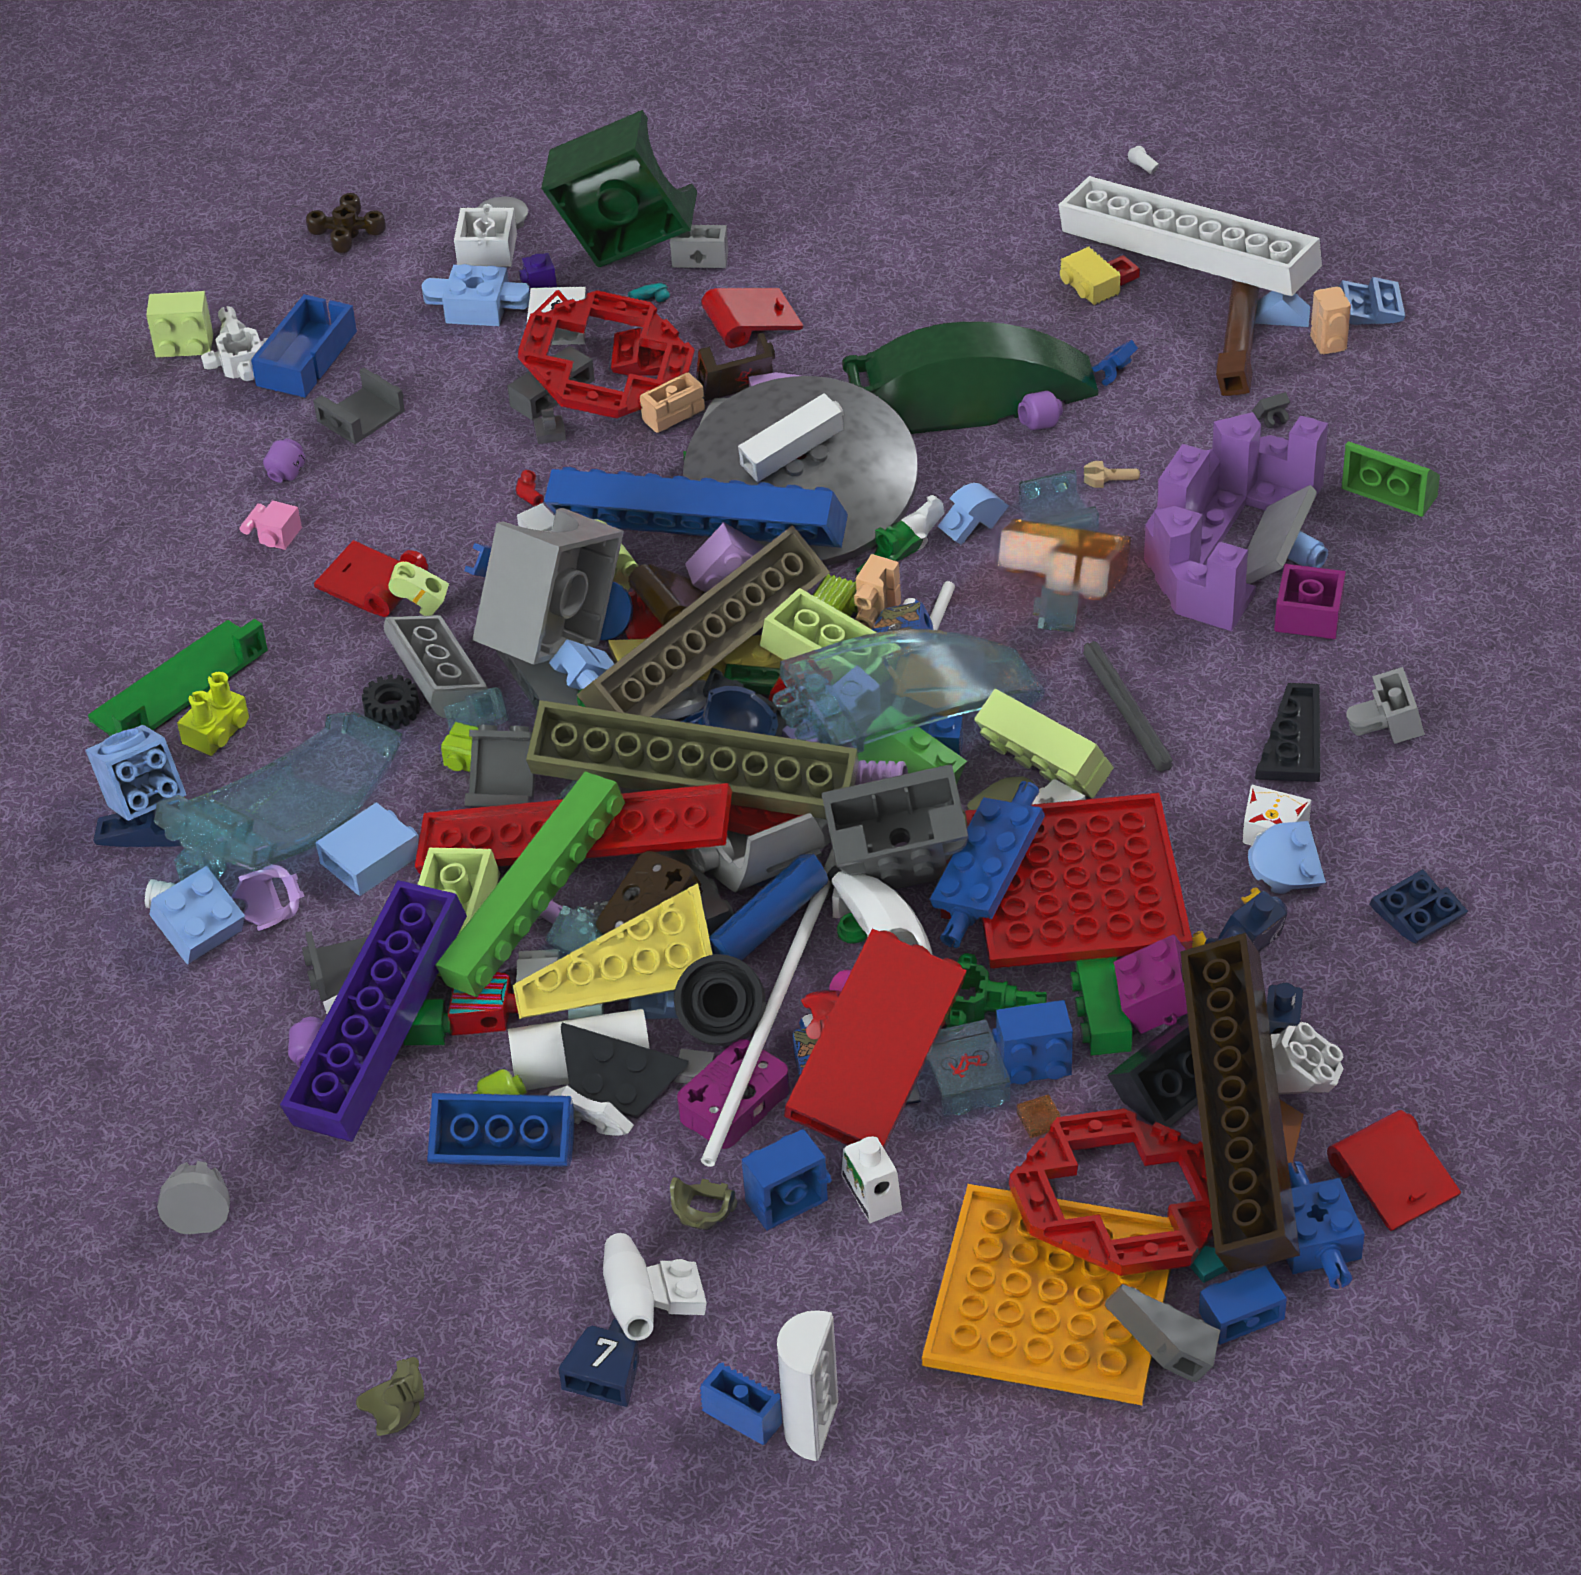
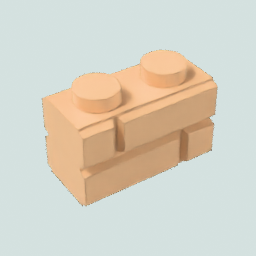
[1310,287,1351,354]
[640,372,705,433]

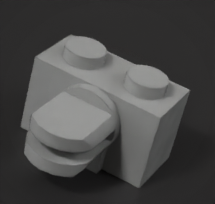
[1347,667,1425,744]

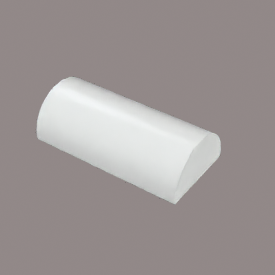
[508,1009,650,1090]
[777,1311,838,1461]

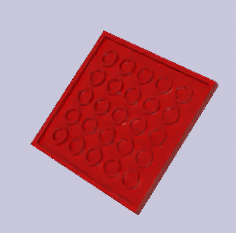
[965,793,1193,969]

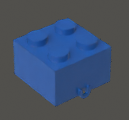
[992,1000,1073,1085]
[742,1129,832,1231]

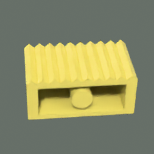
[1060,246,1120,305]

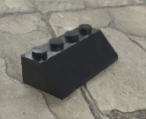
[1107,1014,1198,1127]

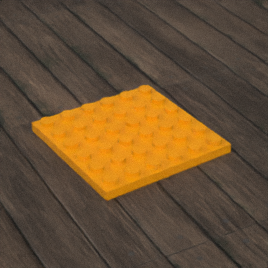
[922,1184,1174,1405]

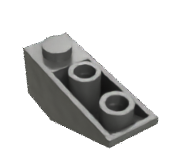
[1105,1284,1220,1382]

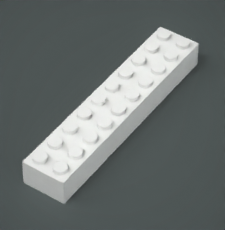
[1058,176,1322,296]

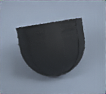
[674,954,766,1047]

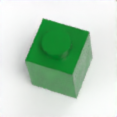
[404,999,452,1045]

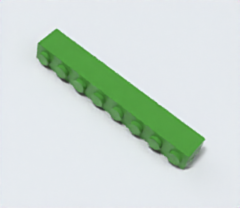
[435,771,625,997]

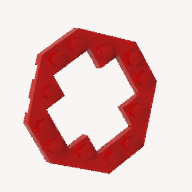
[517,290,695,419]
[1009,1108,1213,1276]

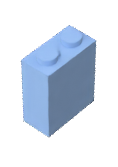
[316,802,419,896]

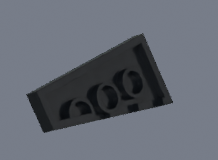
[1255,683,1320,782]

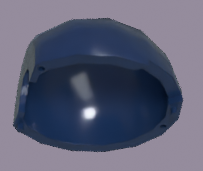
[702,686,778,736]

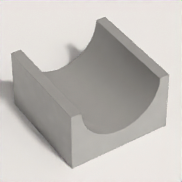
[472,508,624,665]

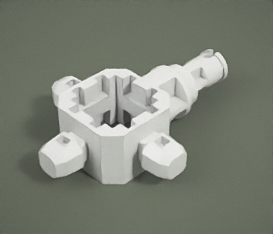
[201,306,268,381]

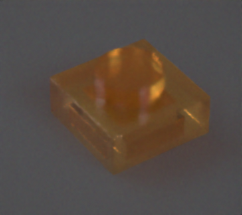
[1017,1094,1061,1138]

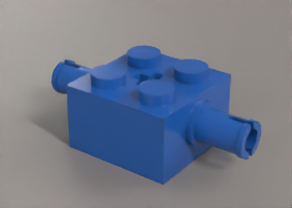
[1286,1161,1365,1289]

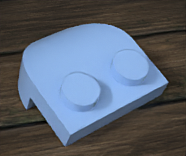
[1248,821,1326,894]

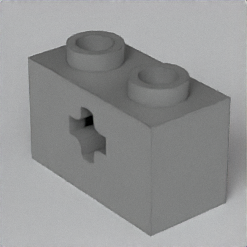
[670,225,728,268]

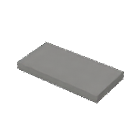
[1246,485,1317,584]

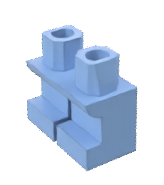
[549,639,614,690]

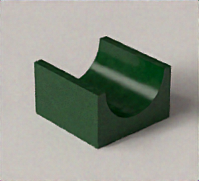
[541,110,697,267]

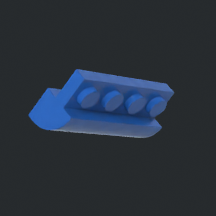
[709,853,828,961]

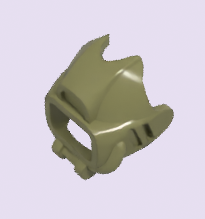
[670,1177,738,1231]
[356,1357,424,1436]

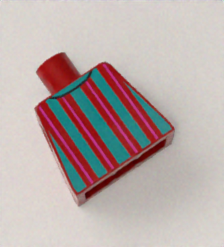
[448,972,518,1036]

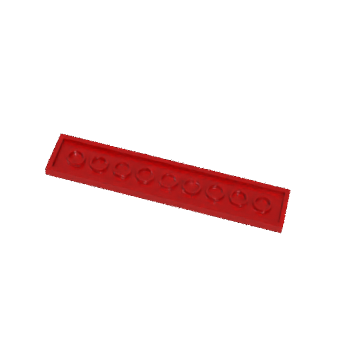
[414,783,732,874]

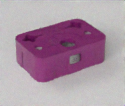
[677,1039,789,1149]

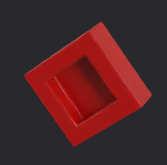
[1107,255,1140,286]

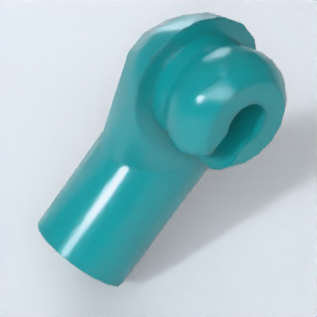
[628,283,670,302]

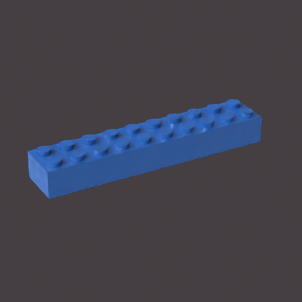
[544,467,848,548]

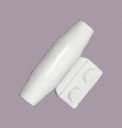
[603,1233,707,1340]

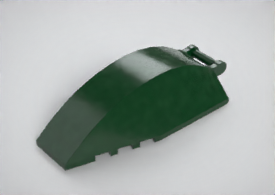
[842,322,1098,434]

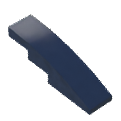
[93,806,230,847]

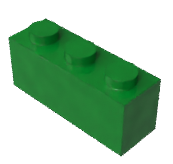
[1070,957,1132,1056]

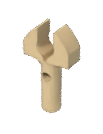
[1084,461,1140,488]

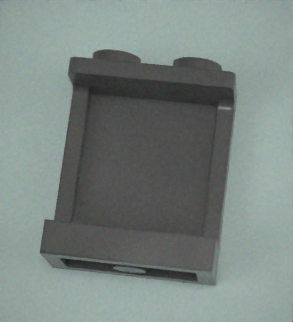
[465,725,535,809]

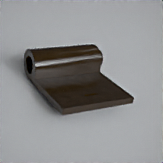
[628,564,709,626]

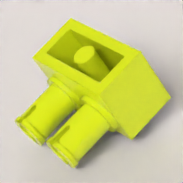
[177,672,249,756]

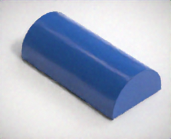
[427,1093,574,1167]

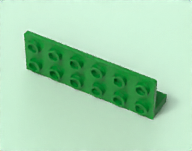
[88,619,268,736]

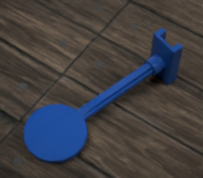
[464,543,634,641]

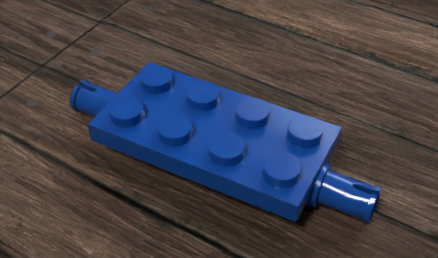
[930,781,1045,948]

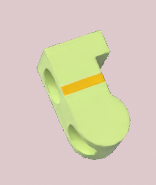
[388,562,449,616]

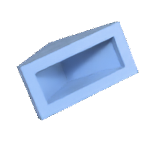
[1255,291,1310,327]

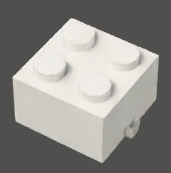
[454,204,517,267]

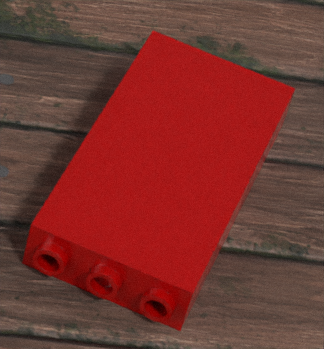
[784,928,967,1149]

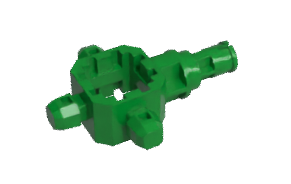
[946,953,1047,1034]

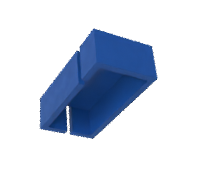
[251,294,357,398]

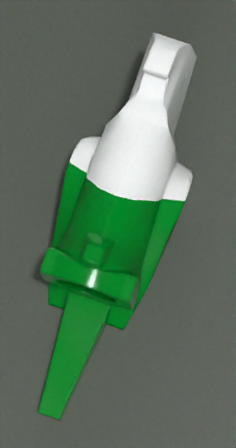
[856,495,944,574]

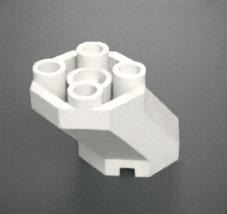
[1271,1022,1343,1095]

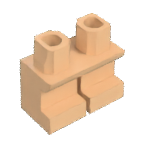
[854,554,901,629]

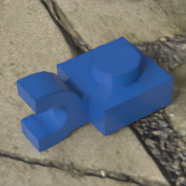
[1092,340,1138,386]

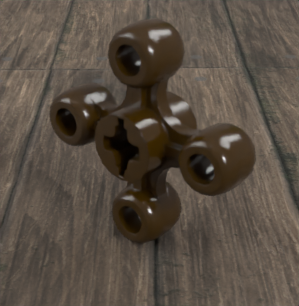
[306,193,386,253]

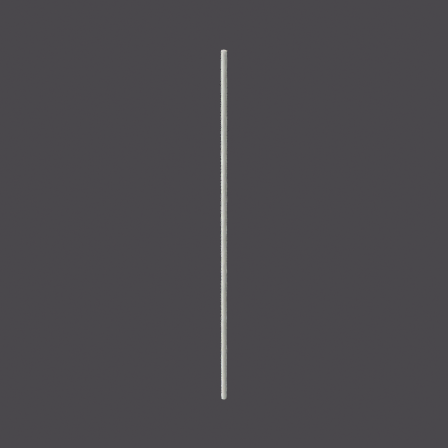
[701,581,955,1167]

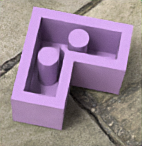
[685,522,765,592]

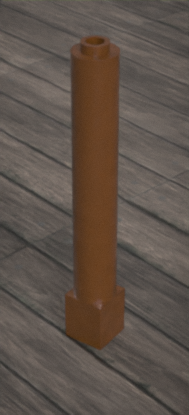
[1216,280,1259,396]

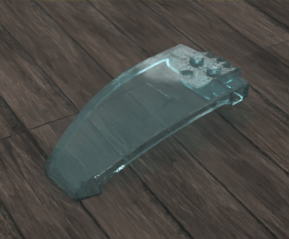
[772,629,1045,753]
[154,712,402,872]

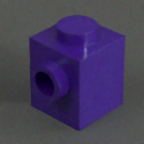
[519,253,557,295]

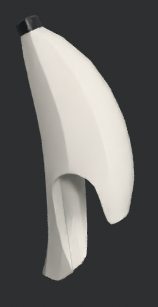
[827,865,933,955]

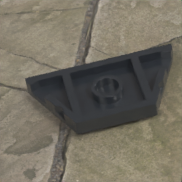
[560,1022,689,1119]

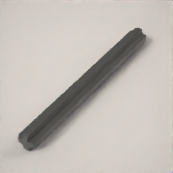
[1083,641,1173,772]

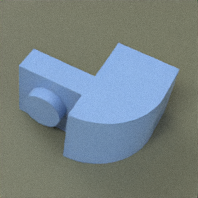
[938,483,1009,545]

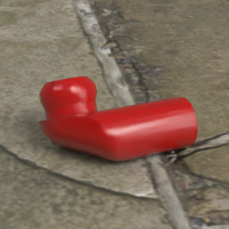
[516,470,544,507]

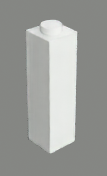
[738,393,844,482]

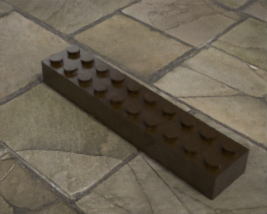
[1180,933,1300,1273]

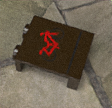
[696,333,775,401]

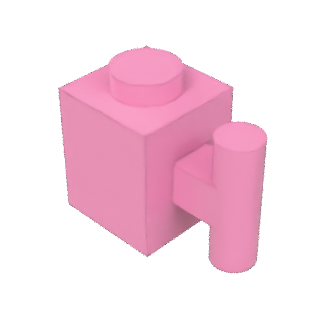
[239,500,302,550]

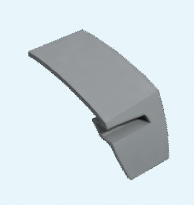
[683,813,825,893]

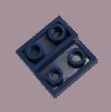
[1369,869,1468,944]

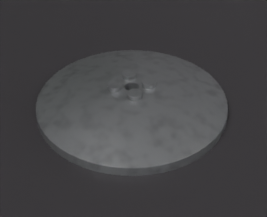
[683,376,918,566]

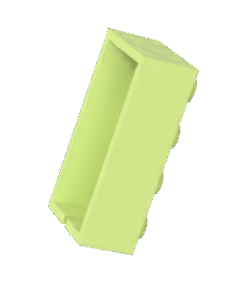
[974,689,1114,799]

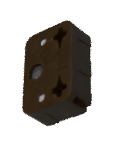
[596,851,703,935]

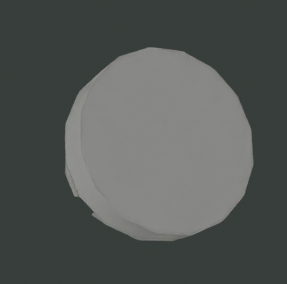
[157,1161,230,1234]

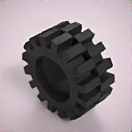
[362,674,420,730]

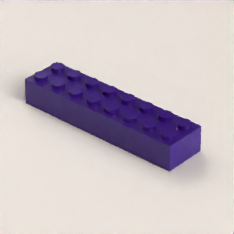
[280,880,467,1142]

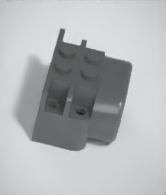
[821,764,969,890]

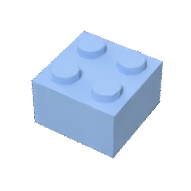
[149,866,245,964]

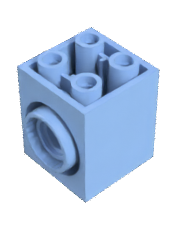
[85,725,186,821]

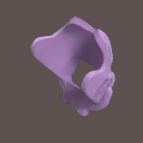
[231,865,304,931]

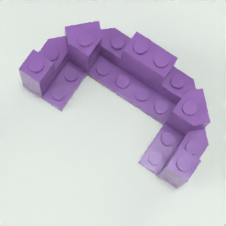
[1144,412,1328,631]

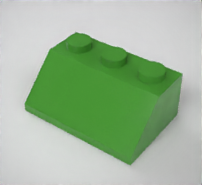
[1341,441,1440,517]
[856,707,967,784]

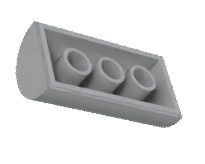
[384,615,488,719]

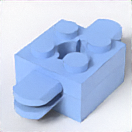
[422,264,530,326]

